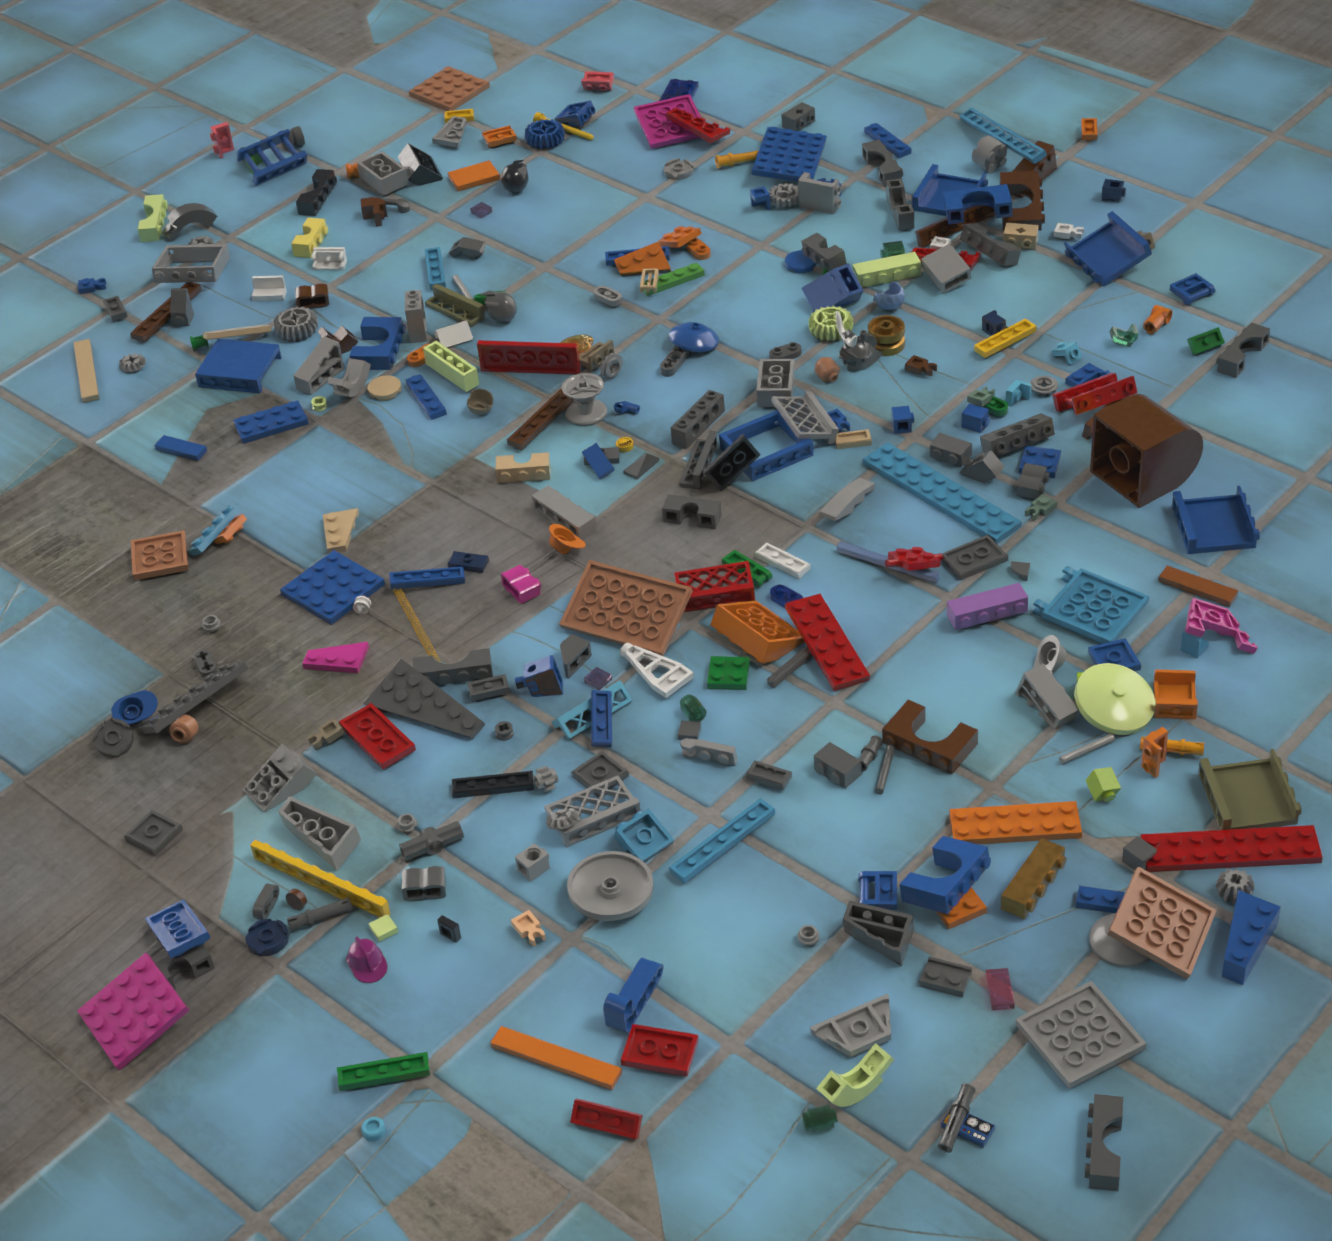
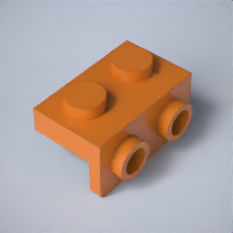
[1141,727,1168,778]

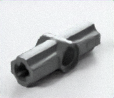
[399,821,464,861]

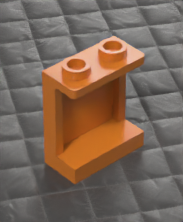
[1153,669,1198,719]

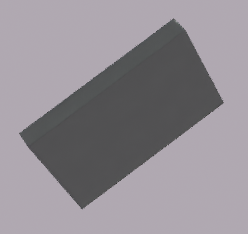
[942,535,1008,580]

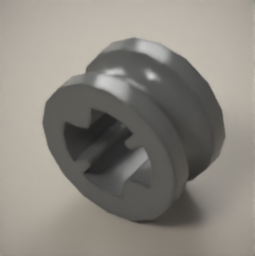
[495,721,514,741]

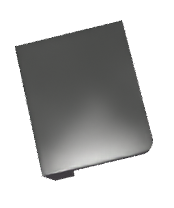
[1122,836,1157,871]

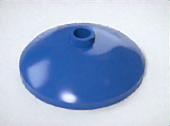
[669,322,719,352]

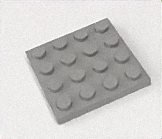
[1015,981,1147,1089]

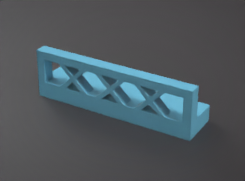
[551,680,632,740]

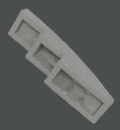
[820,478,875,521]

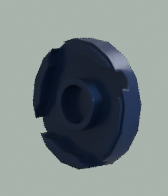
[245,919,289,956]

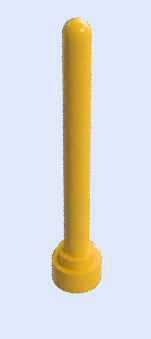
[533,112,594,140]

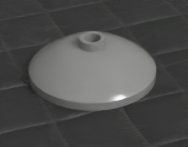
[1089,913,1150,967]

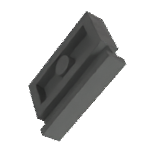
[919,956,972,997]

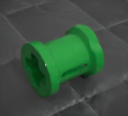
[190,335,209,350]

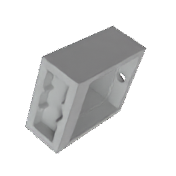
[405,290,427,343]

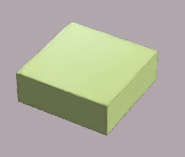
[368,914,398,942]

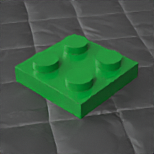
[707,656,750,690]

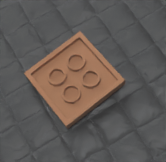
[131,530,189,580]

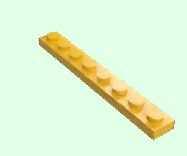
[250,839,391,917]

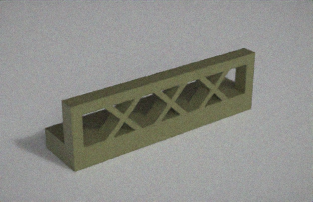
[425,283,485,327]

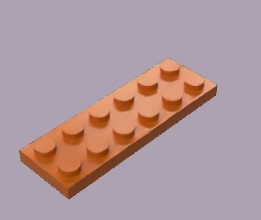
[949,801,1082,844]

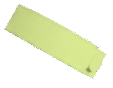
[816,1043,895,1107]

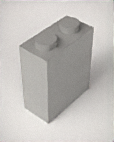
[922,244,972,294]

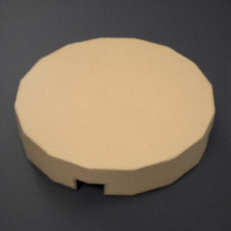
[368,375,402,401]

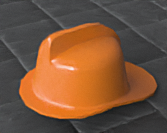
[549,524,586,554]

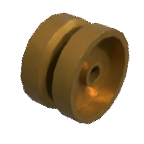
[868,315,905,356]

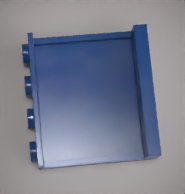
[912,164,988,216]
[1064,211,1152,286]
[195,339,282,394]
[1172,485,1260,554]

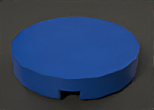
[785,250,817,273]

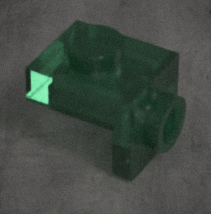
[1109,324,1138,347]

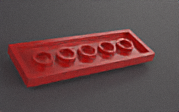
[477,340,581,375]
[785,593,870,691]

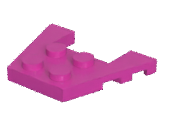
[1185,598,1258,654]

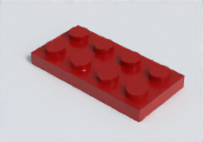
[339,703,416,769]

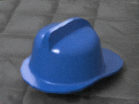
[111,690,158,725]

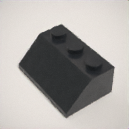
[398,143,443,185]
[702,434,760,491]

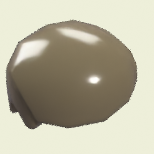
[467,389,494,415]

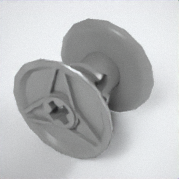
[561,373,608,425]

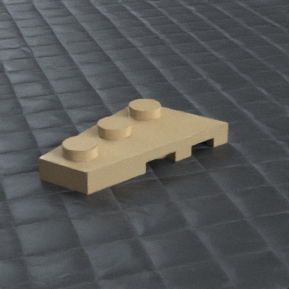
[323,508,359,554]

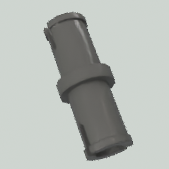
[859,735,883,771]

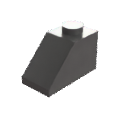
[170,288,194,326]
[560,634,592,679]

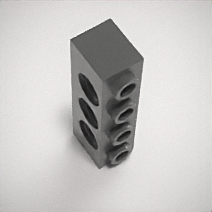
[670,390,725,449]
[980,413,1055,457]

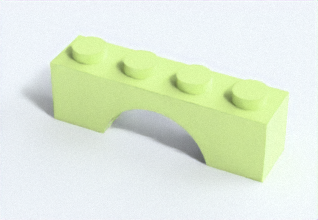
[138,194,168,242]

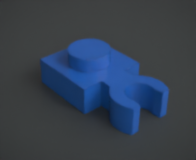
[78,278,107,294]
[827,409,850,433]

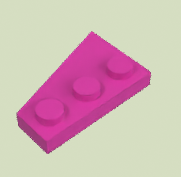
[302,642,369,673]

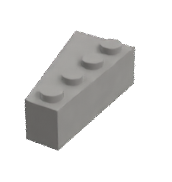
[278,796,361,871]

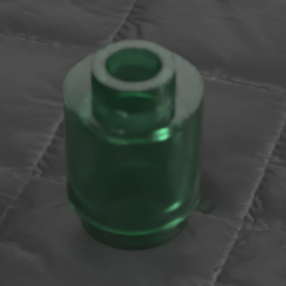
[680,695,707,722]
[802,1104,838,1133]

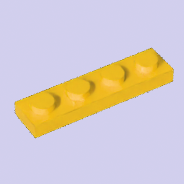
[974,318,1037,358]

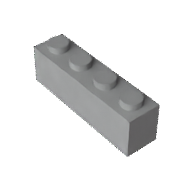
[532,485,596,540]

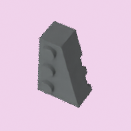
[843,900,914,966]

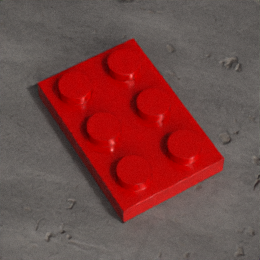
[621,1024,699,1077]

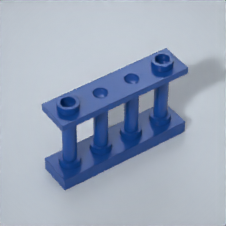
[236,129,308,186]

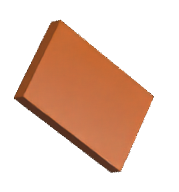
[447,160,500,191]

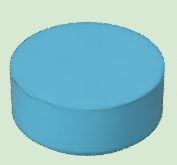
[361,1117,386,1141]

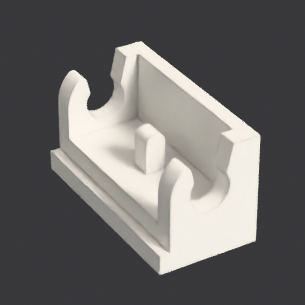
[311,247,347,270]

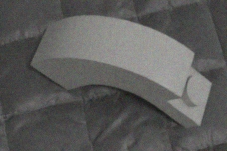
[328,358,371,397]

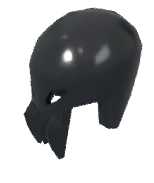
[501,160,529,193]

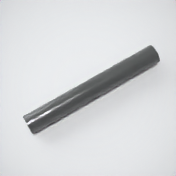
[875,745,895,794]

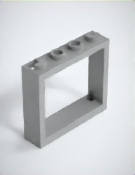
[152,244,230,283]

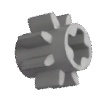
[533,766,558,792]

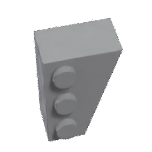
[293,336,344,395]
[1015,663,1079,729]

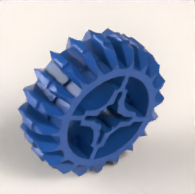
[525,119,565,150]

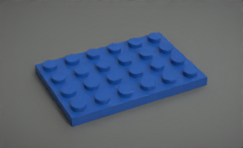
[752,127,827,182]

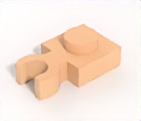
[511,910,546,946]

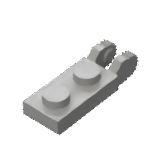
[680,738,738,766]

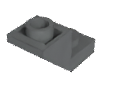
[448,237,487,260]

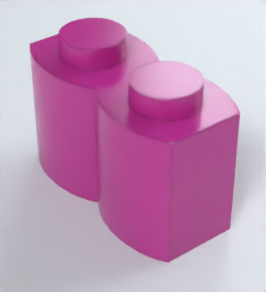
[501,565,541,604]

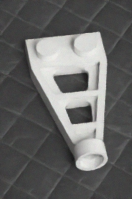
[620,643,694,698]

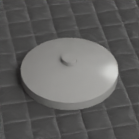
[567,851,653,921]

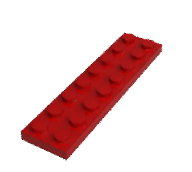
[1140,825,1323,872]

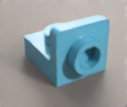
[1006,379,1032,406]

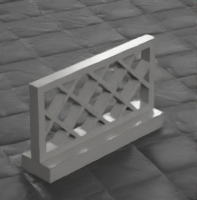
[771,391,839,444]
[544,776,641,848]

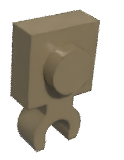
[307,718,345,750]

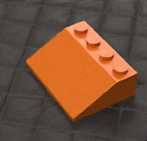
[710,600,804,663]

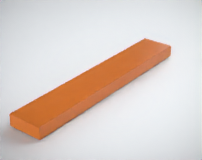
[490,1026,622,1090]

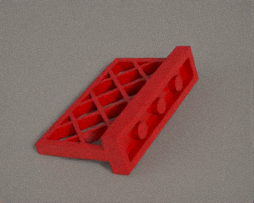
[674,561,755,612]

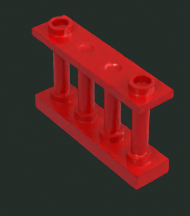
[1052,373,1138,415]

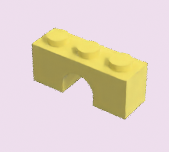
[291,218,328,258]

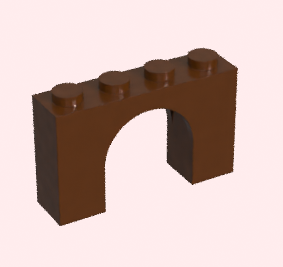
[999,171,1045,232]
[882,699,978,774]

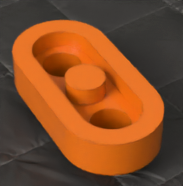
[686,238,711,260]
[407,344,429,367]

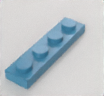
[424,247,446,290]
[187,504,242,557]

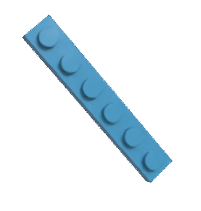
[669,798,775,884]

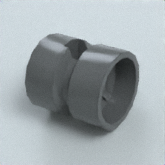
[281,126,305,150]

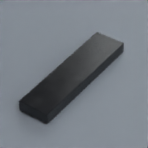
[452,771,534,799]

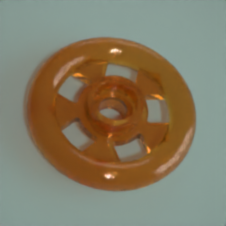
[560,334,594,354]

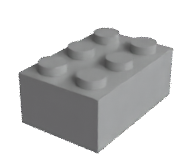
[357,151,409,196]
[756,359,795,408]

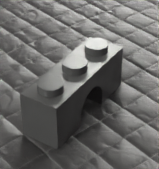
[801,233,847,271]
[662,494,722,529]
[155,945,215,990]

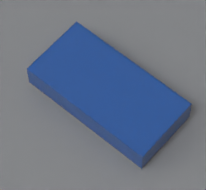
[582,443,615,480]

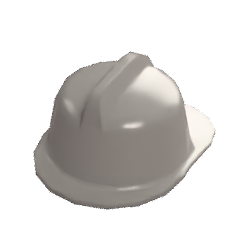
[1033,635,1066,671]

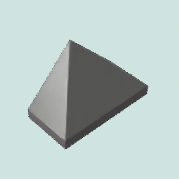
[623,452,659,480]

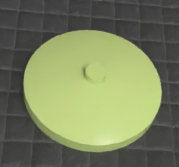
[1074,663,1155,735]

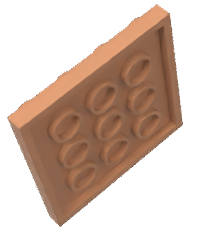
[409,66,490,111]
[1107,866,1217,979]

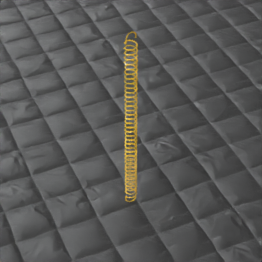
[393,589,441,663]

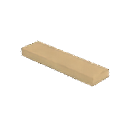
[203,324,271,340]

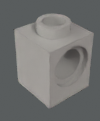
[515,843,550,882]

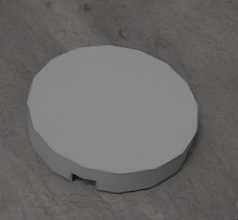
[663,158,694,180]

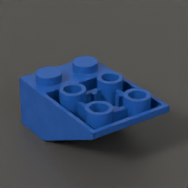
[801,264,863,312]

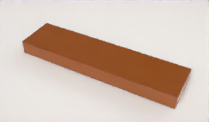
[1158,565,1238,607]

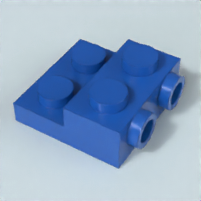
[554,100,596,127]

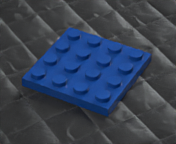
[280,550,385,625]

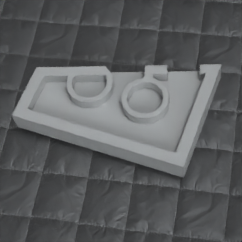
[432,116,467,148]

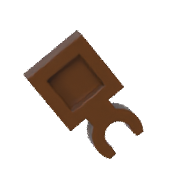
[905,355,937,376]

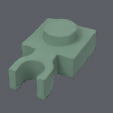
[967,386,996,407]
[1025,494,1057,521]

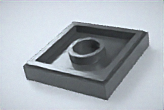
[571,751,629,797]
[124,810,183,856]

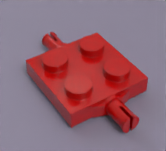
[885,547,943,571]

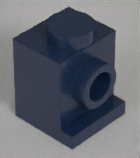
[1101,179,1126,201]
[982,310,1008,336]

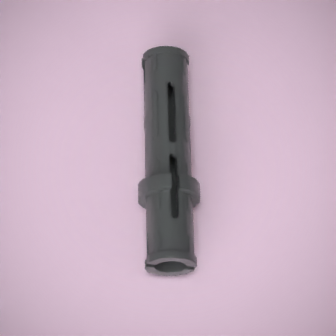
[287,898,353,931]
[938,1083,976,1153]

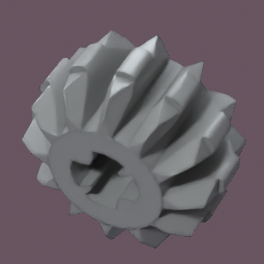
[1216,867,1255,905]

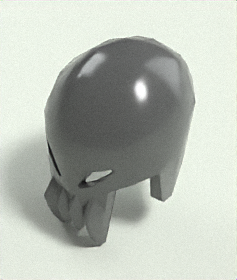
[481,290,517,323]

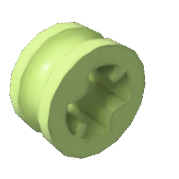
[311,396,327,411]

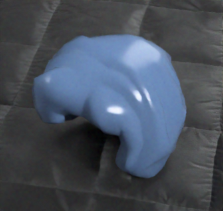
[873,282,905,310]

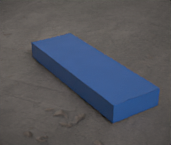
[154,435,207,461]
[591,690,612,747]

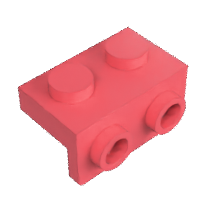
[581,71,614,91]
[210,122,234,158]

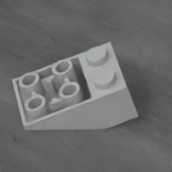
[242,744,317,812]

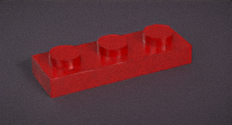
[570,1098,643,1139]

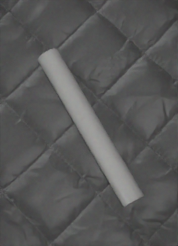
[452,275,474,300]
[1059,733,1115,764]

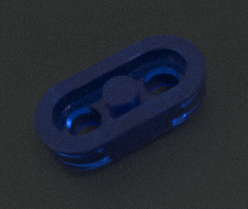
[770,584,803,608]

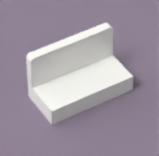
[252,276,287,301]
[434,320,473,348]

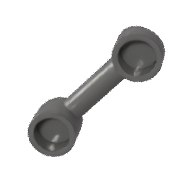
[377,197,410,213]

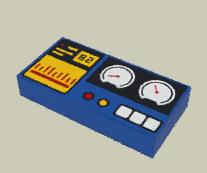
[941,1108,995,1147]

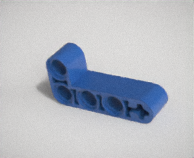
[603,958,664,1033]

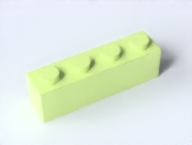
[852,252,921,288]
[423,341,479,392]

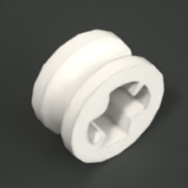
[353,596,371,615]

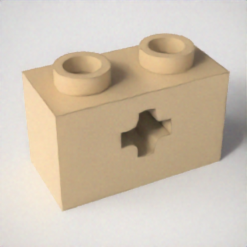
[1003,223,1039,250]

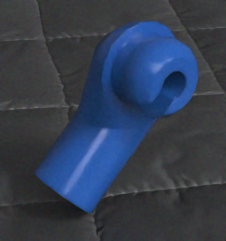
[614,401,640,414]

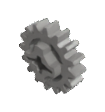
[768,183,799,208]

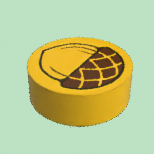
[616,437,634,452]

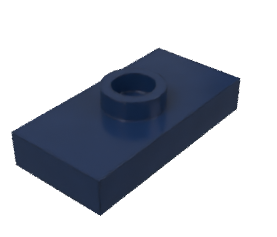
[448,551,489,573]

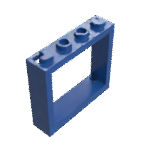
[719,410,813,481]

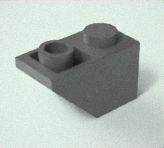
[959,450,1004,483]

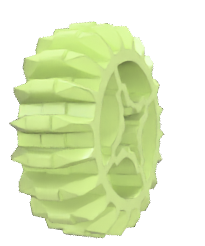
[808,306,853,342]

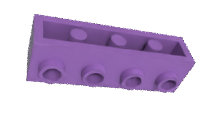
[947,583,1028,630]

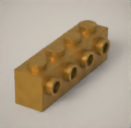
[1001,838,1067,919]

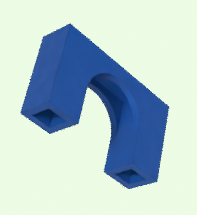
[943,184,1013,224]
[349,317,406,370]
[899,836,991,914]

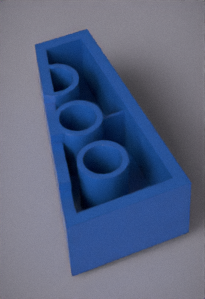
[1222,890,1281,985]

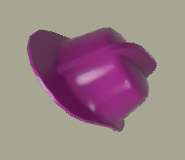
[346,936,388,983]

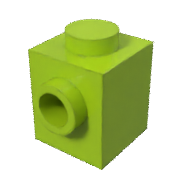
[1085,767,1121,802]

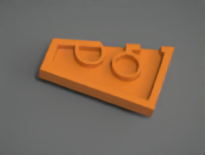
[614,242,671,276]

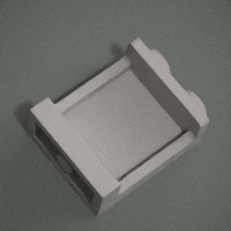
[798,172,841,214]

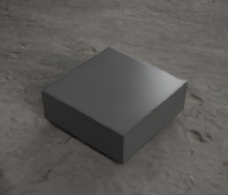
[678,721,701,740]

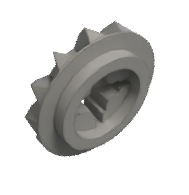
[188,235,214,245]
[119,353,146,372]
[599,353,623,379]
[1030,376,1058,396]
[546,808,579,830]

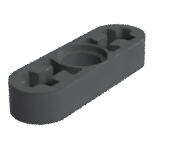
[660,345,691,377]

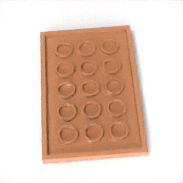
[559,560,693,656]

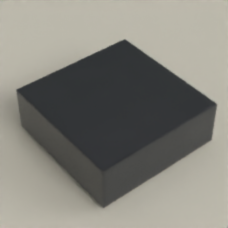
[437,915,461,943]

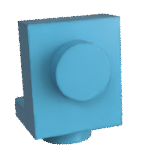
[1051,341,1082,365]

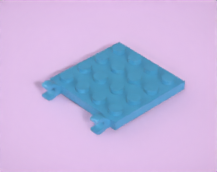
[1033,566,1149,644]

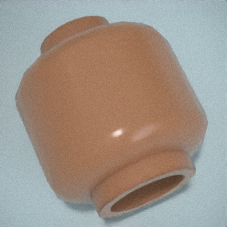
[815,357,840,382]
[169,714,199,744]

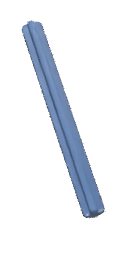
[836,542,940,583]

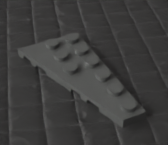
[363,659,485,739]

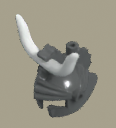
[836,311,882,371]

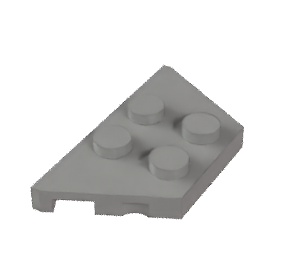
[810,994,891,1057]

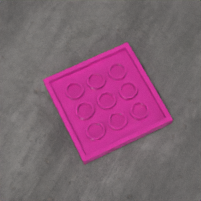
[633,94,701,149]
[77,952,190,1070]

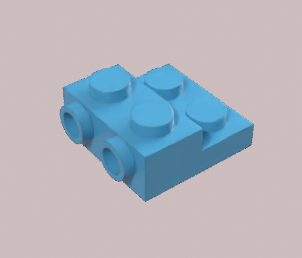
[614,808,674,862]

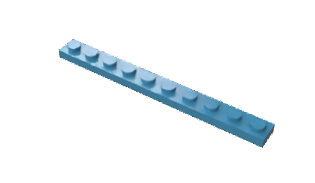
[959,107,1047,164]

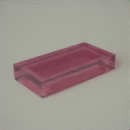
[985,968,1015,1010]

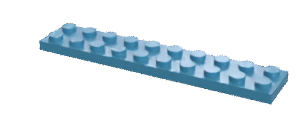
[863,442,1022,544]

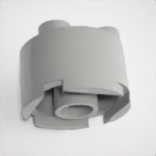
[972,136,1007,173]

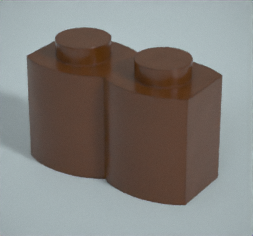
[295,284,329,309]

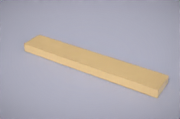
[73,339,99,402]

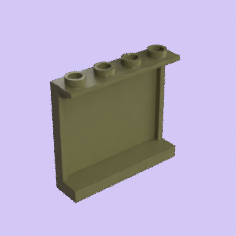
[1198,749,1302,830]

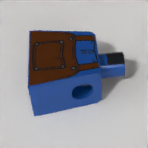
[515,655,563,697]

